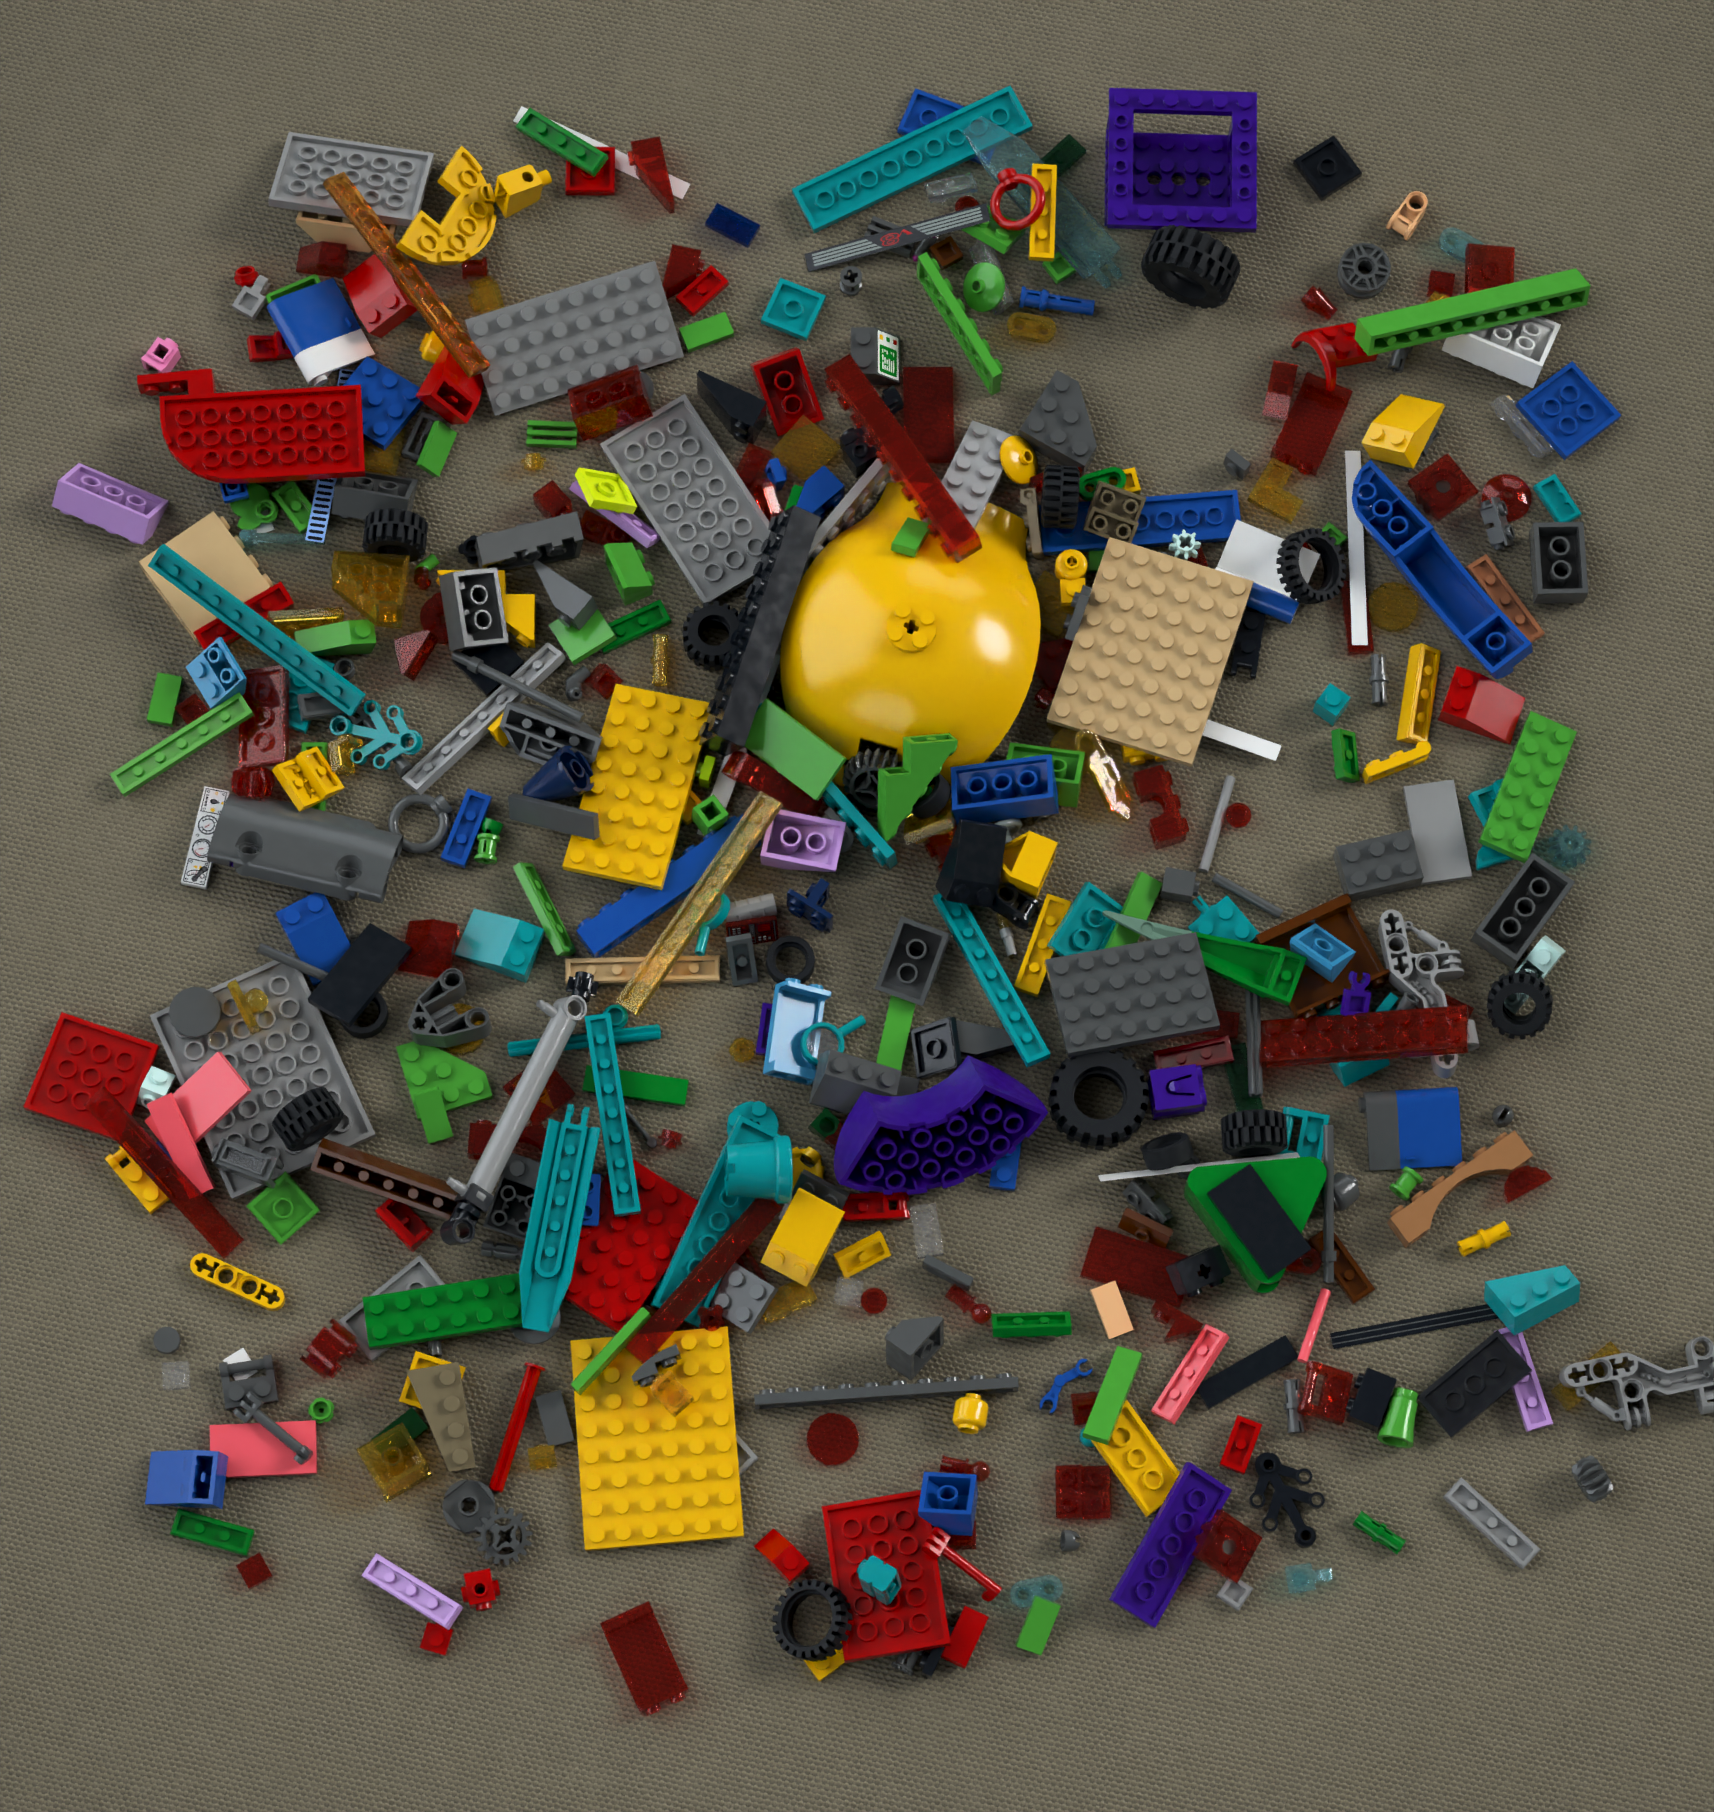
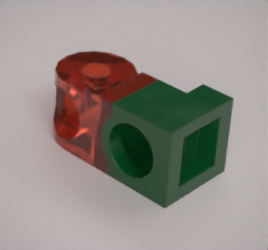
[808,1108,843,1150]

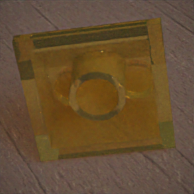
[356,1423,432,1503]

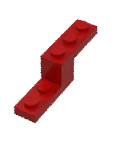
[137,368,216,396]

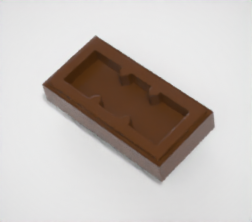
[1118,1208,1174,1250]

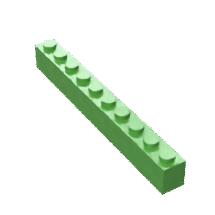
[1354,268,1591,356]

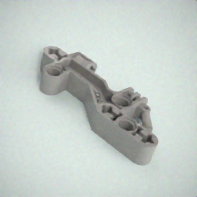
[1378,910,1480,1078]
[1559,1336,1714,1431]

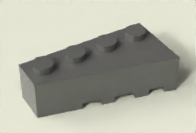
[475,511,584,570]

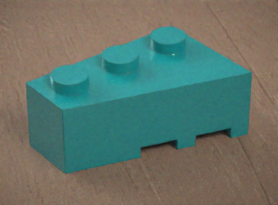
[1484,1265,1580,1336]

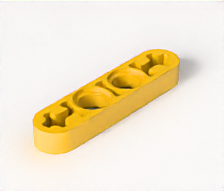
[190,1253,285,1311]

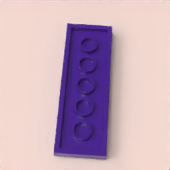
[1109,1462,1232,1628]

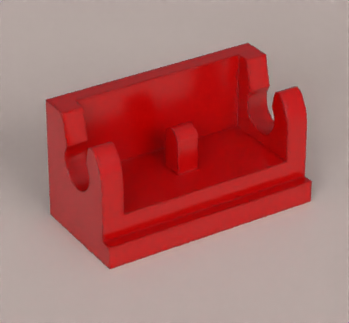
[375,1198,434,1252]

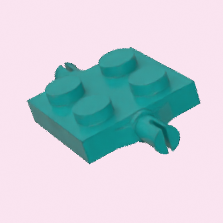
[1188,895,1259,943]

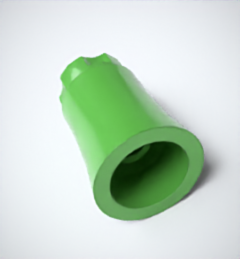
[1377,1387,1418,1448]

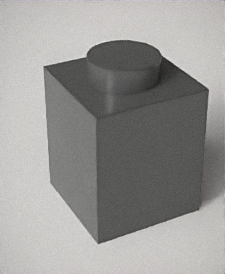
[1160,867,1200,904]

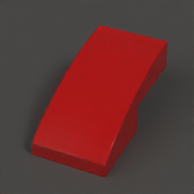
[247,331,294,362]
[941,1606,989,1669]

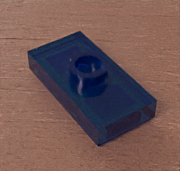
[705,203,760,248]

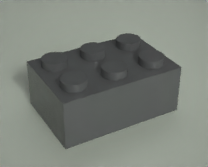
[1529,522,1588,604]
[1333,830,1424,902]

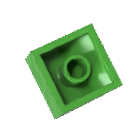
[604,542,655,606]

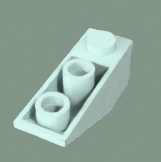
[1504,935,1566,1014]

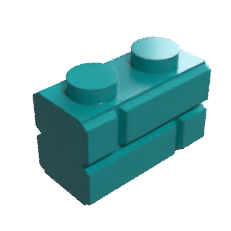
[856,1555,902,1605]

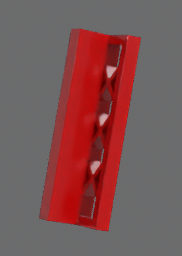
[193,581,294,652]

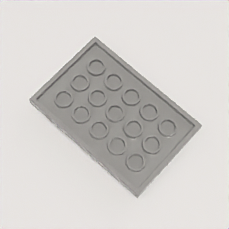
[268,132,434,227]

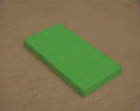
[745,699,847,800]

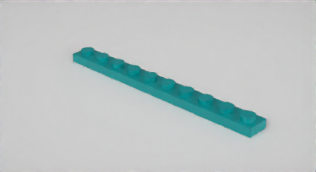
[148,544,366,716]

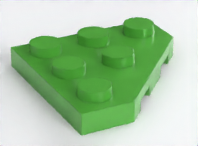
[396,1041,493,1121]

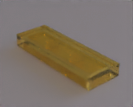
[1550,1341,1626,1411]

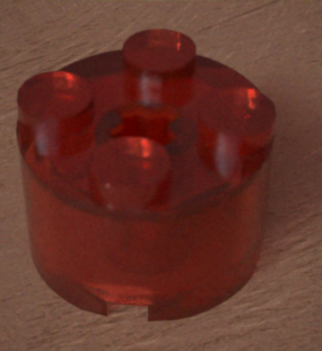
[300,1318,359,1380]

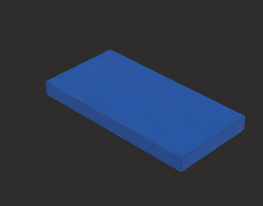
[897,88,996,167]

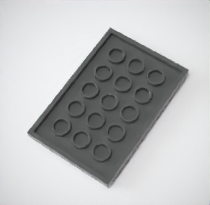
[1045,932,1220,1057]

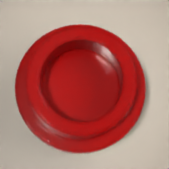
[234,266,259,287]

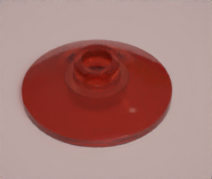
[1481,474,1532,522]

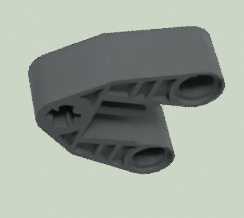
[408,968,492,1048]

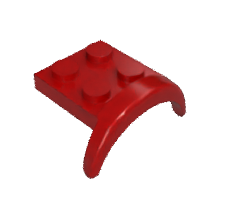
[1291,322,1378,392]

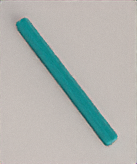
[507,1024,661,1057]

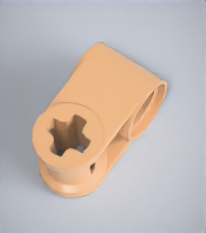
[1386,191,1428,241]

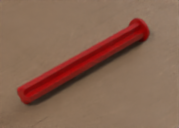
[489,1362,545,1493]

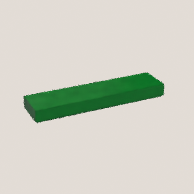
[515,108,609,177]
[582,1065,689,1107]

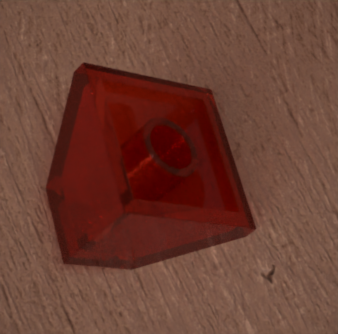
[398,919,460,978]

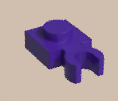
[1340,971,1371,1018]

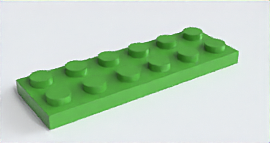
[917,252,1003,396]
[1478,711,1577,863]

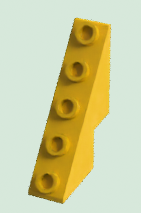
[436,570,536,648]

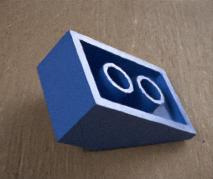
[276,892,351,986]

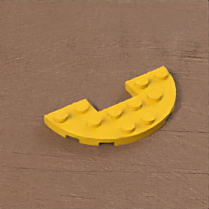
[396,146,496,266]

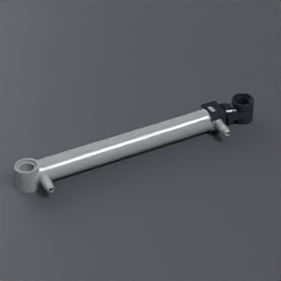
[440,995,587,1246]

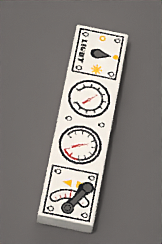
[181,786,230,890]

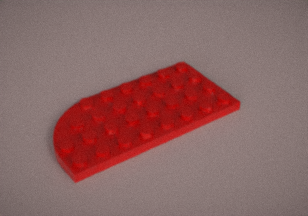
[159,385,365,484]

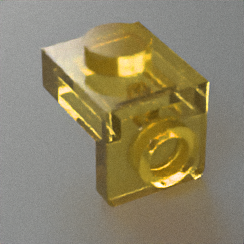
[328,734,363,776]
[650,1370,694,1418]

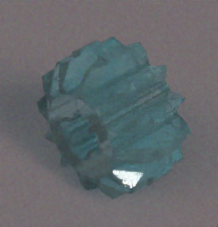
[1548,824,1592,868]

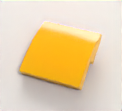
[272,746,345,812]

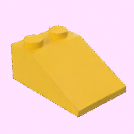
[1361,394,1445,469]
[761,1188,845,1287]

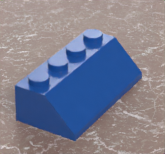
[951,754,1059,826]

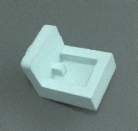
[137,1066,176,1108]

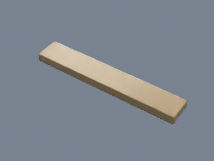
[565,955,720,986]

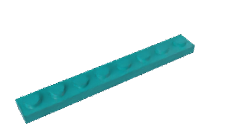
[933,893,1051,1068]
[584,1013,641,1217]

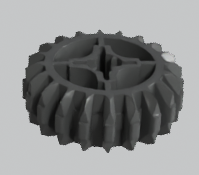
[842,748,903,813]

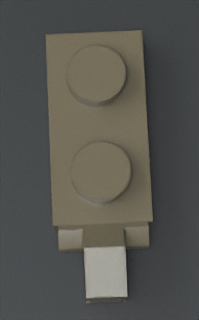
[1020,487,1045,559]

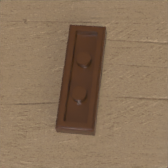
[1308,1230,1375,1305]

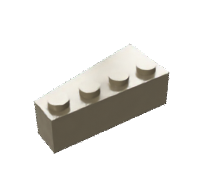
[406,1362,476,1472]

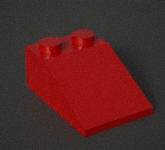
[343,249,419,338]
[750,347,824,436]
[1438,666,1525,745]

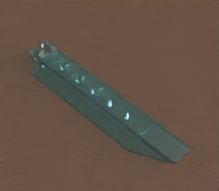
[962,116,1122,288]

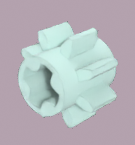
[1169,529,1201,561]

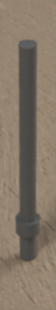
[451,651,585,723]
[1321,1125,1337,1282]

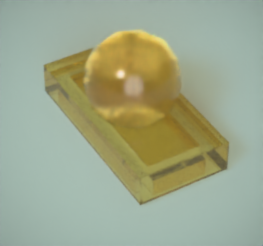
[227,979,268,1035]

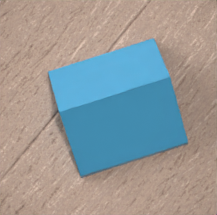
[1290,923,1356,983]

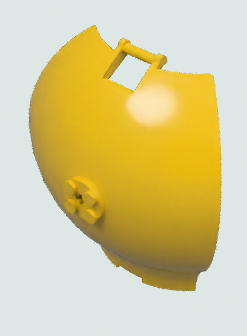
[780,482,1041,790]

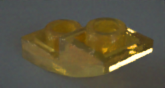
[763,1281,818,1324]

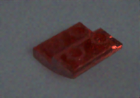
[1055,1465,1112,1520]

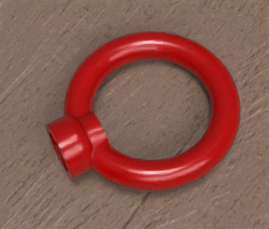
[990,168,1046,231]

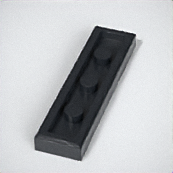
[1196,1335,1298,1410]

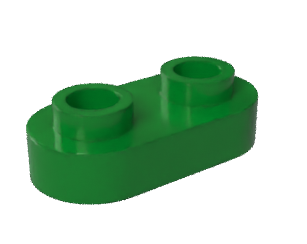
[1079,467,1126,501]

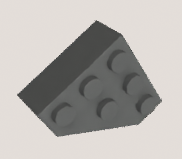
[1019,370,1097,476]

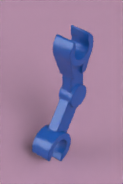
[1039,1359,1093,1415]

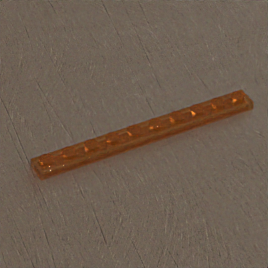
[322,172,490,378]

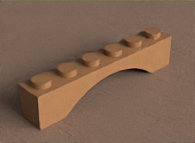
[1387,1130,1533,1248]

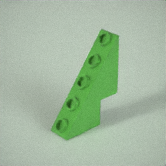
[877,733,958,841]

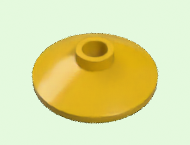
[1000,435,1038,484]

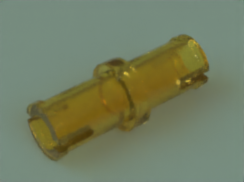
[650,634,670,687]

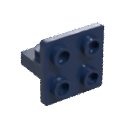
[787,878,833,933]

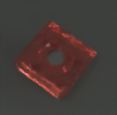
[1407,453,1478,522]
[1192,1509,1262,1584]

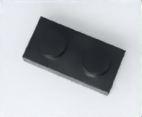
[919,1625,954,1680]

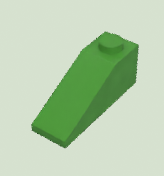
[293,619,376,656]

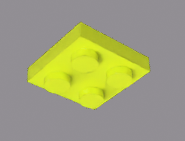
[575,467,637,514]

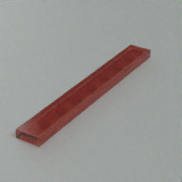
[84,1086,244,1259]
[624,1198,782,1364]

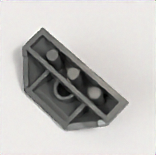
[500,702,603,765]

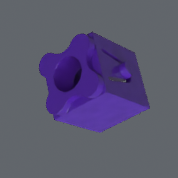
[1146,1064,1207,1120]

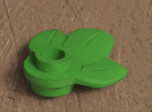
[230,483,279,531]

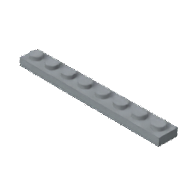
[402,642,566,795]

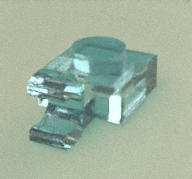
[1285,1563,1333,1594]

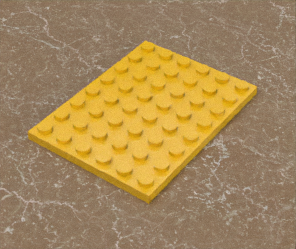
[570,1326,744,1551]

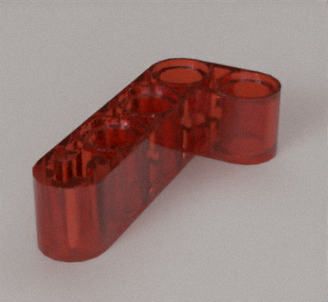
[721,751,824,816]

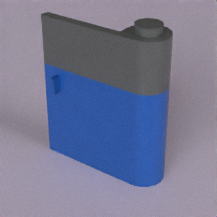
[1358,1087,1462,1171]

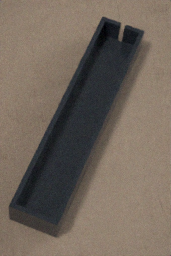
[699,505,821,756]

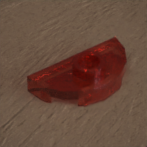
[1503,1165,1553,1204]

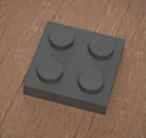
[708,1262,778,1334]

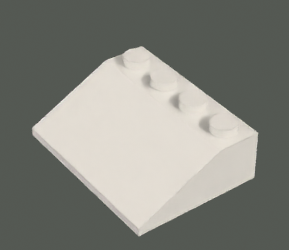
[1442,287,1561,388]

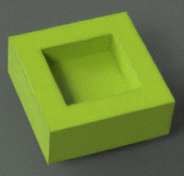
[696,755,716,788]

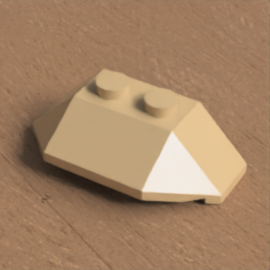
[296,211,397,253]

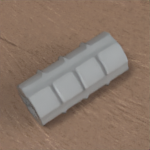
[726,893,777,926]

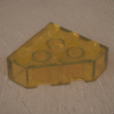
[331,550,410,628]

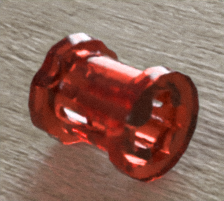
[462,257,488,280]

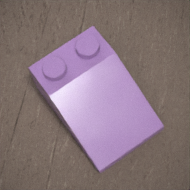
[760,808,846,872]

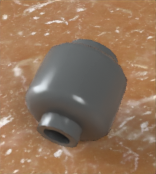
[1321,1172,1360,1211]

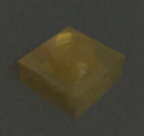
[528,1444,557,1470]

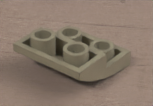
[1083,480,1146,543]

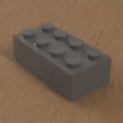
[1471,853,1575,969]

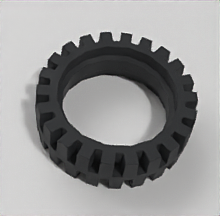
[1276,528,1346,605]
[772,1579,853,1661]

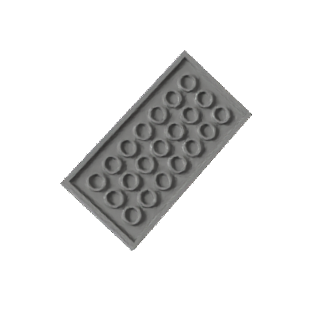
[464,260,684,416]
[600,394,770,605]

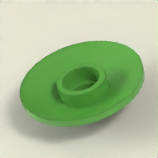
[963,262,1005,312]

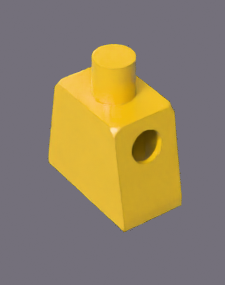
[494,165,552,218]

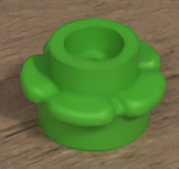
[308,1398,334,1424]

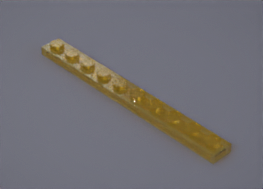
[615,791,783,1017]

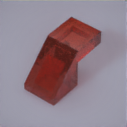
[1262,360,1298,420]

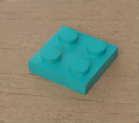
[761,278,826,342]

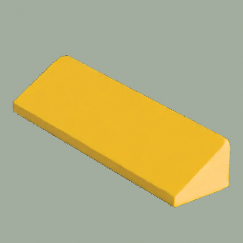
[1396,643,1441,744]

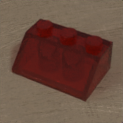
[567,365,653,441]

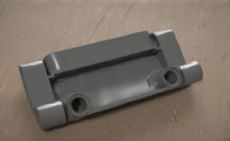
[207,793,404,904]

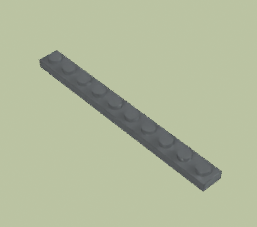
[754,1373,1019,1409]

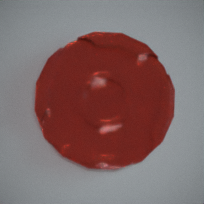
[807,1413,859,1466]

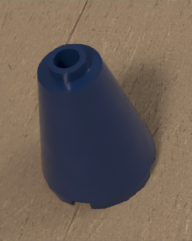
[522,746,594,802]

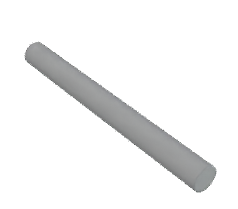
[1199,775,1236,873]

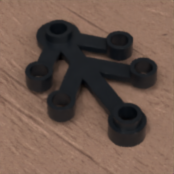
[1249,1452,1325,1548]

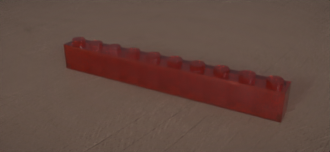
[824,354,982,563]

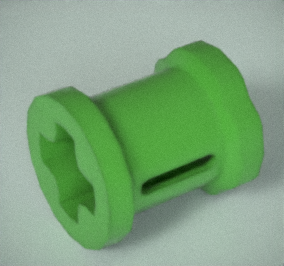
[474,833,500,864]
[1389,1166,1423,1201]

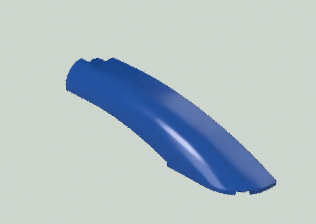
[1352,460,1533,679]

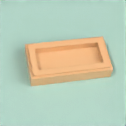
[1090,1280,1134,1339]

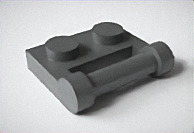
[219,1354,279,1411]

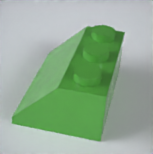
[1006,742,1085,808]

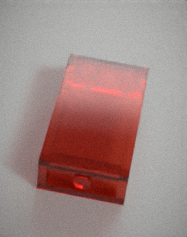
[1270,372,1353,476]
[600,1601,689,1716]

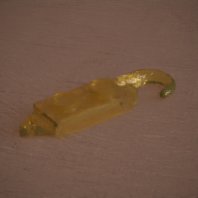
[1074,729,1133,822]

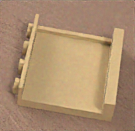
[139,511,273,646]

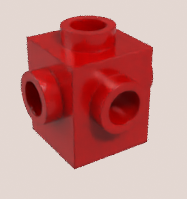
[461,1568,501,1612]

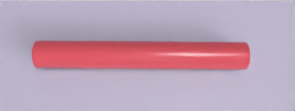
[1297,1288,1331,1363]

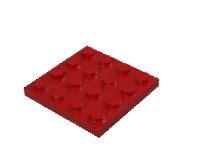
[23,1012,160,1143]

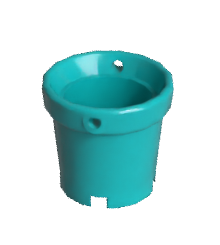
[724,1135,793,1204]

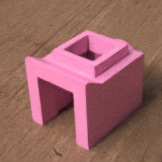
[141,337,181,373]

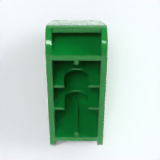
[1184,1156,1327,1294]

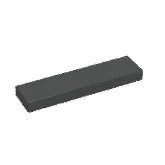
[508,793,600,840]

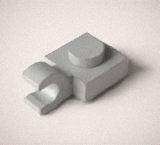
[232,275,271,320]

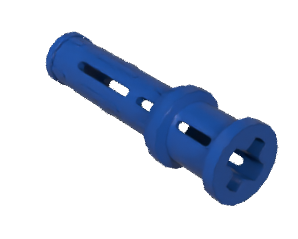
[1019,286,1095,316]

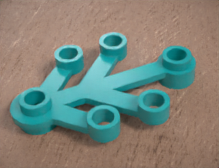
[329,700,423,771]

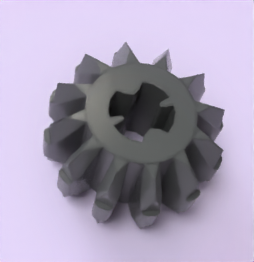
[1572,1455,1613,1503]

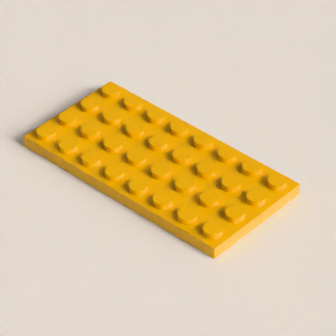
[562,684,709,891]

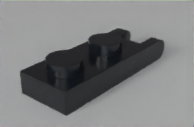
[1230,611,1265,679]

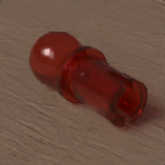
[945,1283,992,1324]
[939,1455,990,1482]

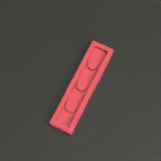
[146,1092,215,1199]
[1151,1324,1230,1425]

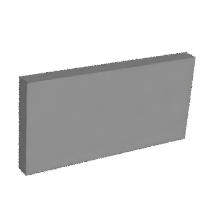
[1403,780,1472,885]
[339,1255,445,1362]

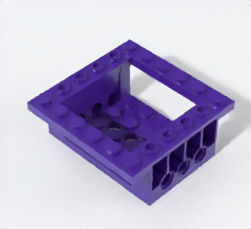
[1104,88,1257,233]

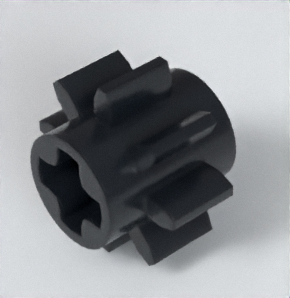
[566,971,599,1002]

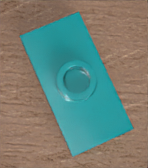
[1533,474,1582,522]

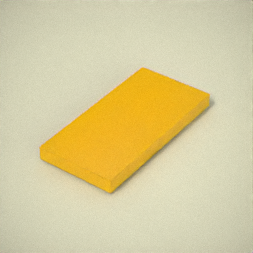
[1091,1400,1180,1517]

